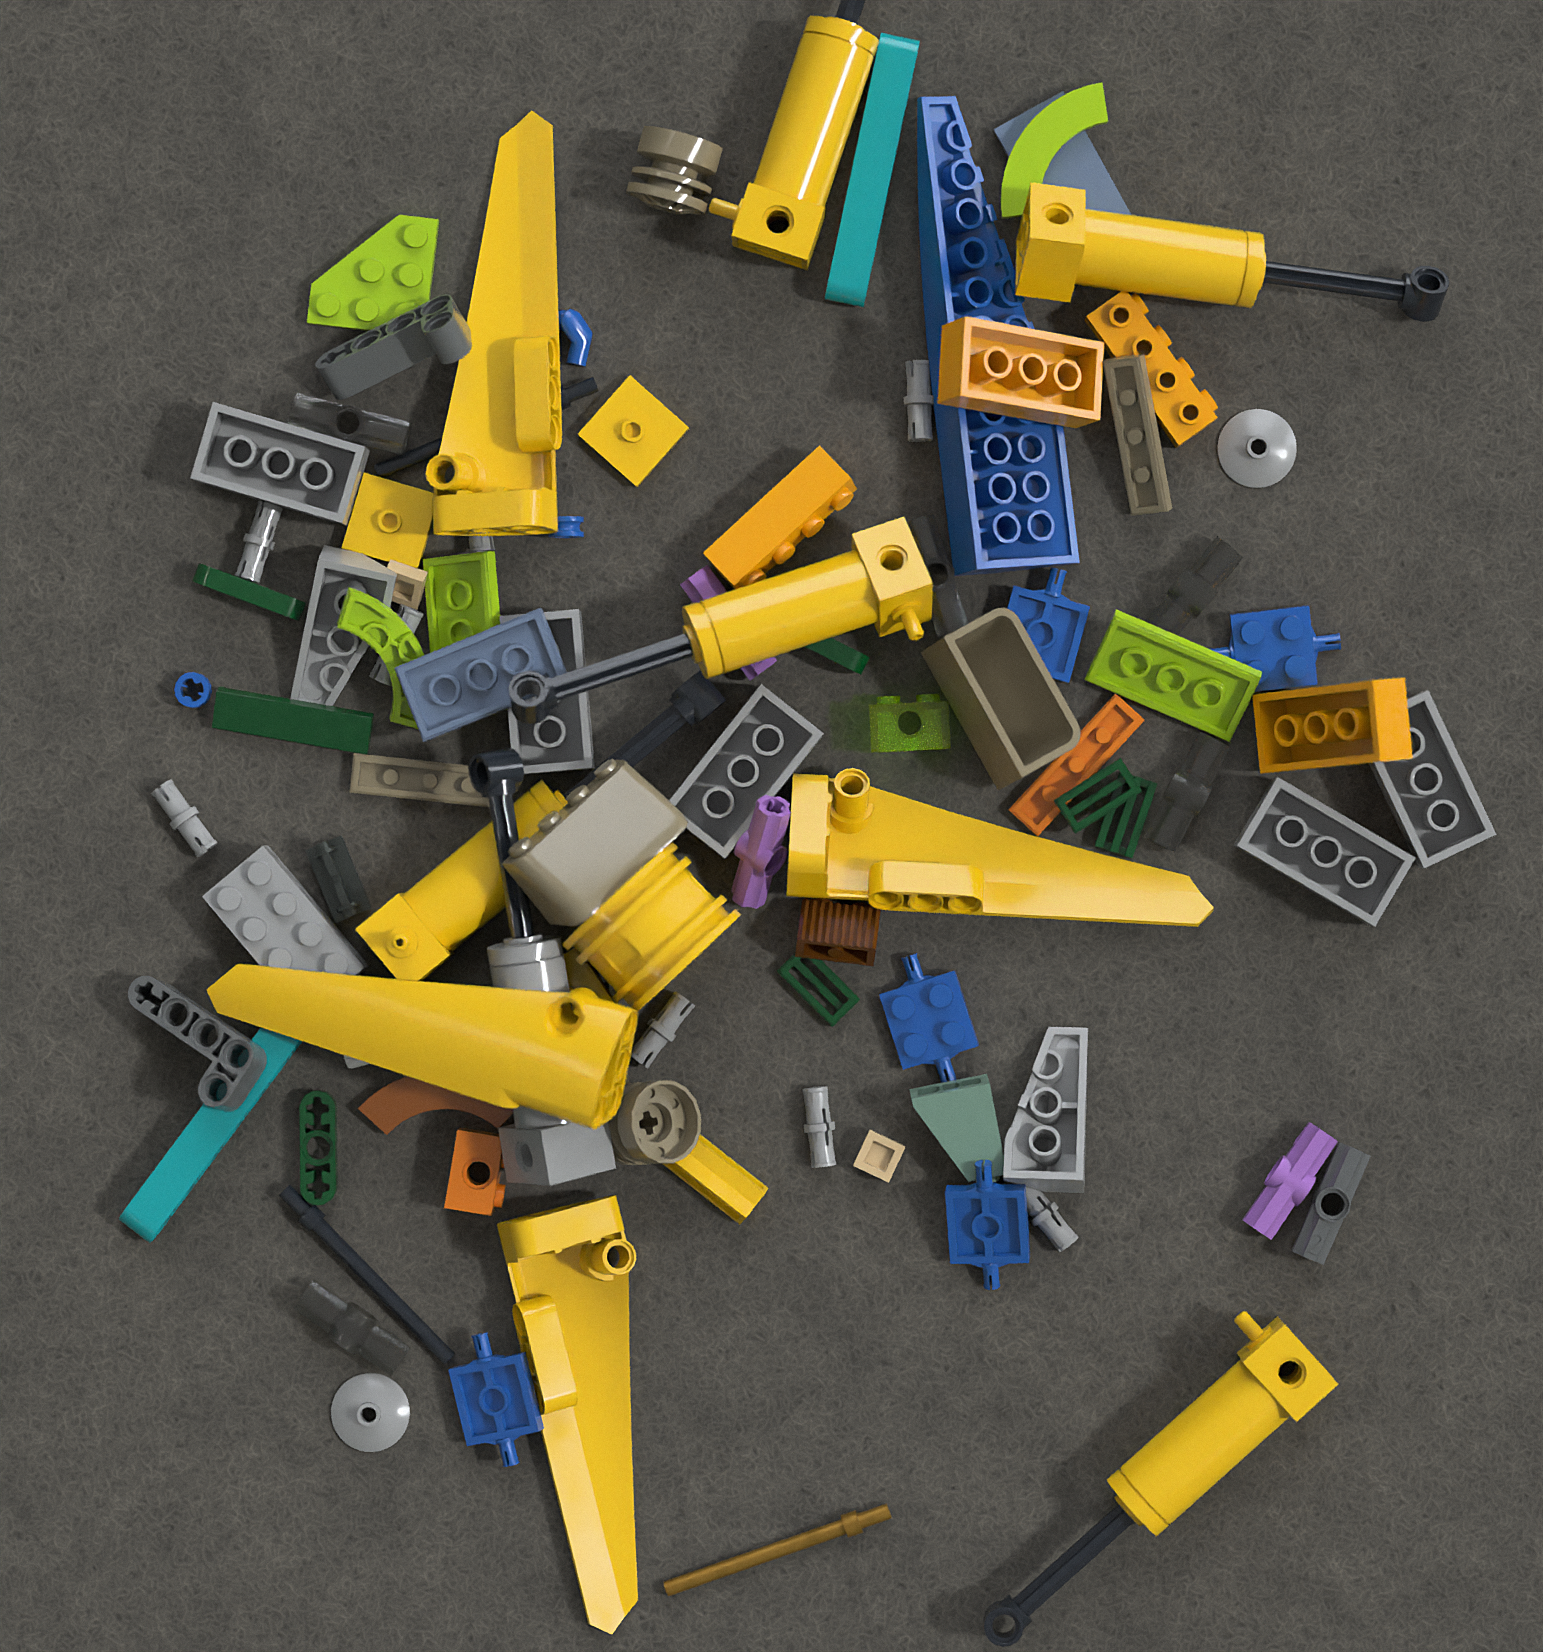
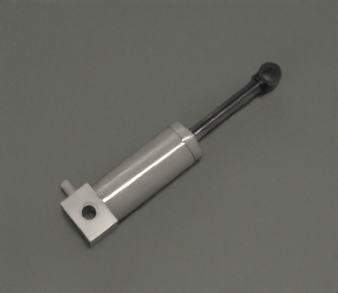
[468,748,616,1186]

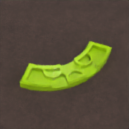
[1000,82,1108,219]
[337,587,425,729]

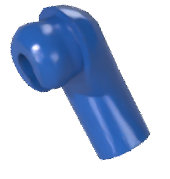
[558,309,593,367]

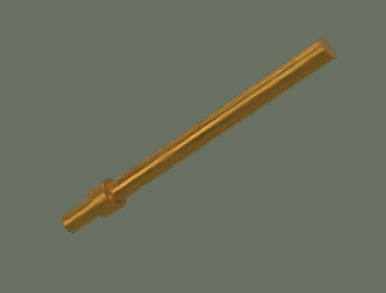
[663,1503,892,1597]

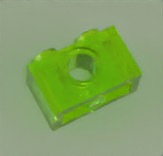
[869,694,951,753]

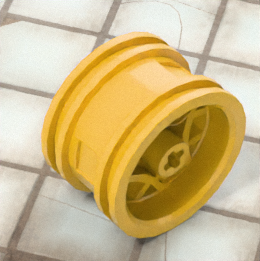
[562,842,741,1012]

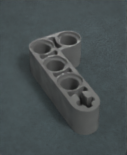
[315,294,472,400]
[128,976,267,1112]

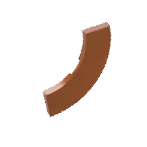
[358,1076,513,1135]

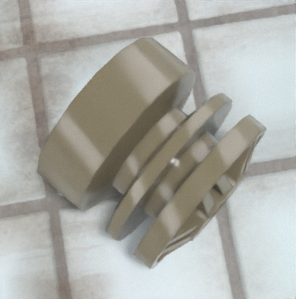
[626,126,723,215]
[609,1080,701,1165]

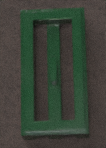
[1053,758,1142,834]
[1094,771,1158,858]
[777,952,860,1027]

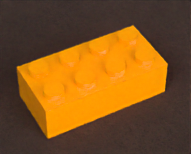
[937,316,1104,428]
[1252,678,1413,774]

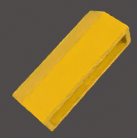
[663,1134,768,1225]

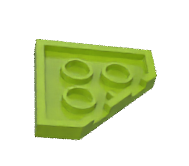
[307,215,439,331]

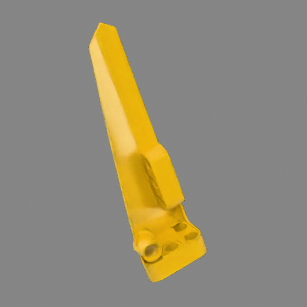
[426,111,562,536]
[786,768,1214,927]
[207,964,638,1130]
[496,1195,638,1634]

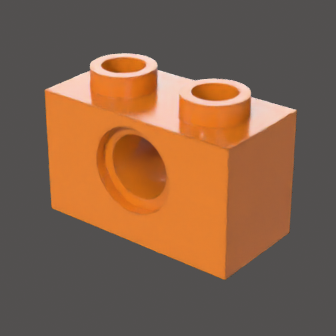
[444,1127,506,1216]

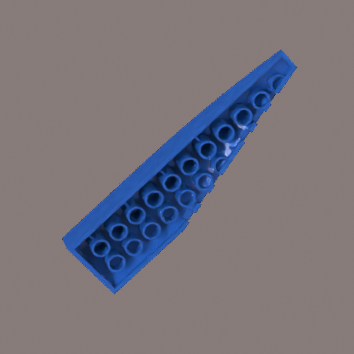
[917,96,1080,576]

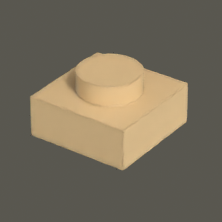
[387,559,428,610]
[853,1129,906,1183]

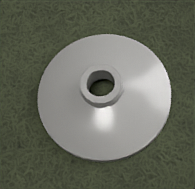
[1217,409,1297,488]
[331,1373,410,1452]

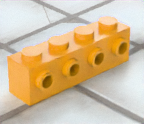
[1084,291,1218,448]
[703,445,857,589]

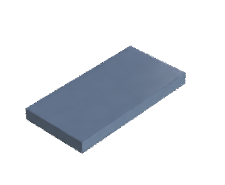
[994,91,1131,215]
[395,608,567,742]

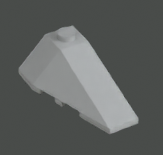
[290,545,397,706]
[1003,1027,1088,1193]

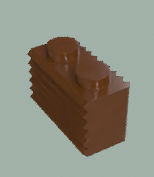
[795,898,881,966]

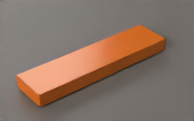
[1008,693,1144,836]

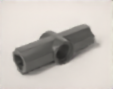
[1291,1142,1371,1265]

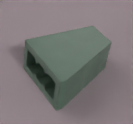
[909,1074,1004,1183]

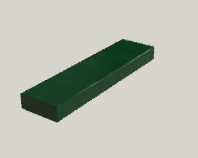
[212,687,374,754]

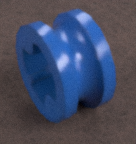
[549,516,584,538]
[174,672,212,708]

